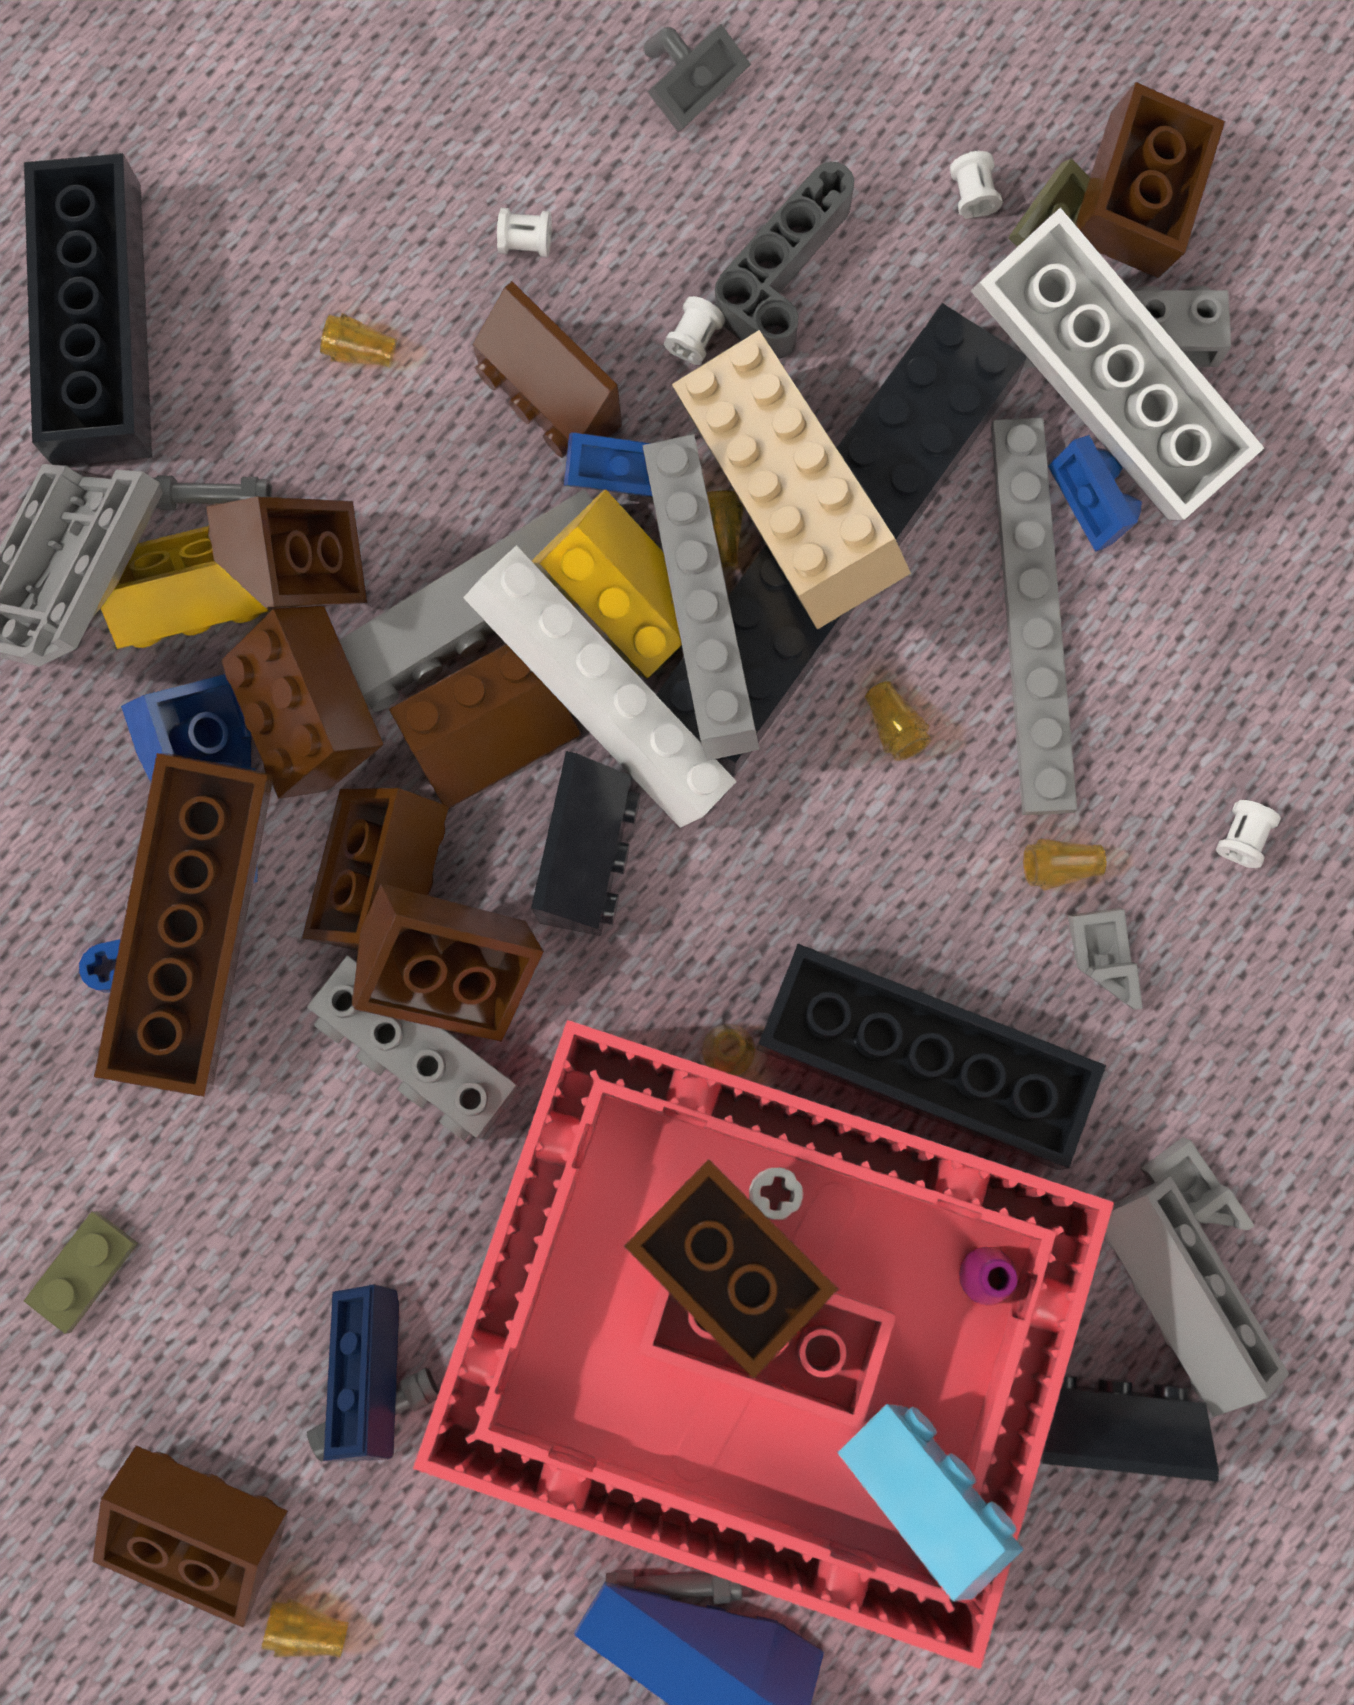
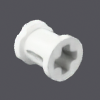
[950,151,1003,219]
[497,208,552,258]
[664,296,725,365]
[1216,800,1281,868]
[749,1168,803,1220]

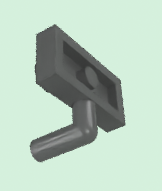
[644,24,751,131]

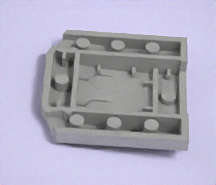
[0,464,163,667]

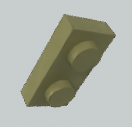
[1008,158,1090,247]
[23,1211,138,1334]

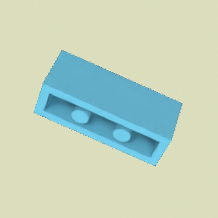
[837,1404,1024,1601]

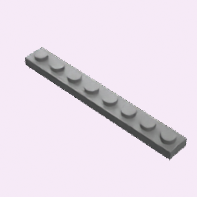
[991,418,1077,815]

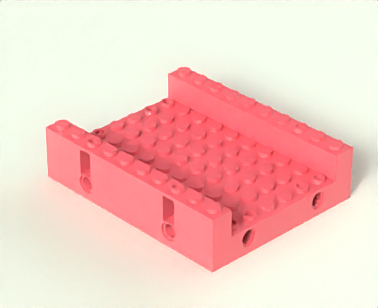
[413,1020,1114,1669]

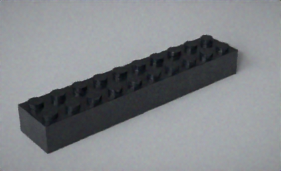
[656,303,1027,777]

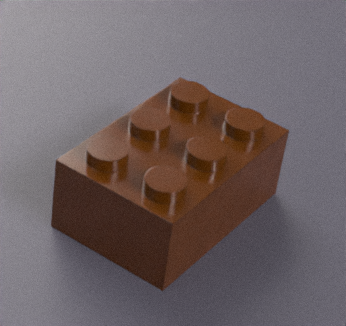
[1075,82,1225,278]
[221,606,384,799]
[624,1159,839,1378]

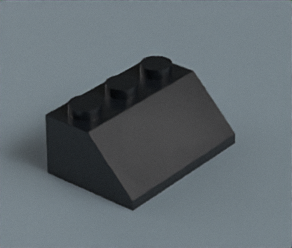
[531,751,641,936]
[1040,1374,1219,1482]

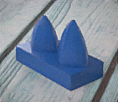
[564,433,653,497]
[1048,435,1142,552]

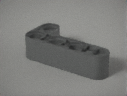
[715,162,855,359]

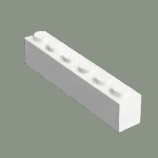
[463,545,737,828]

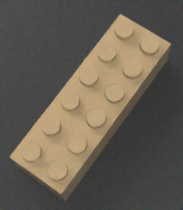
[672,330,911,629]

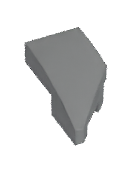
[1068,908,1143,1010]
[1140,1137,1255,1230]

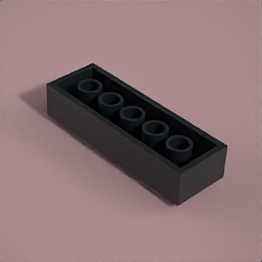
[24,153,152,466]
[756,944,1106,1170]

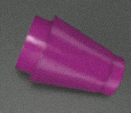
[959,1247,1017,1305]

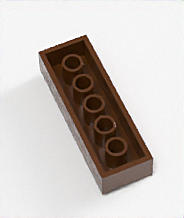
[94,753,275,1097]

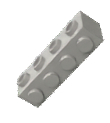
[1019,286,1231,368]
[307,956,521,1141]
[1104,1176,1289,1417]

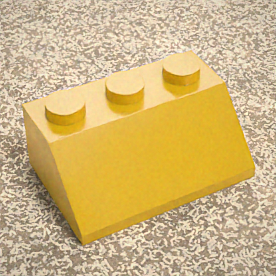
[532,489,682,679]
[100,526,268,649]

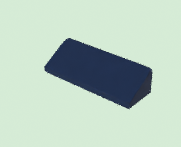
[323,1284,399,1462]

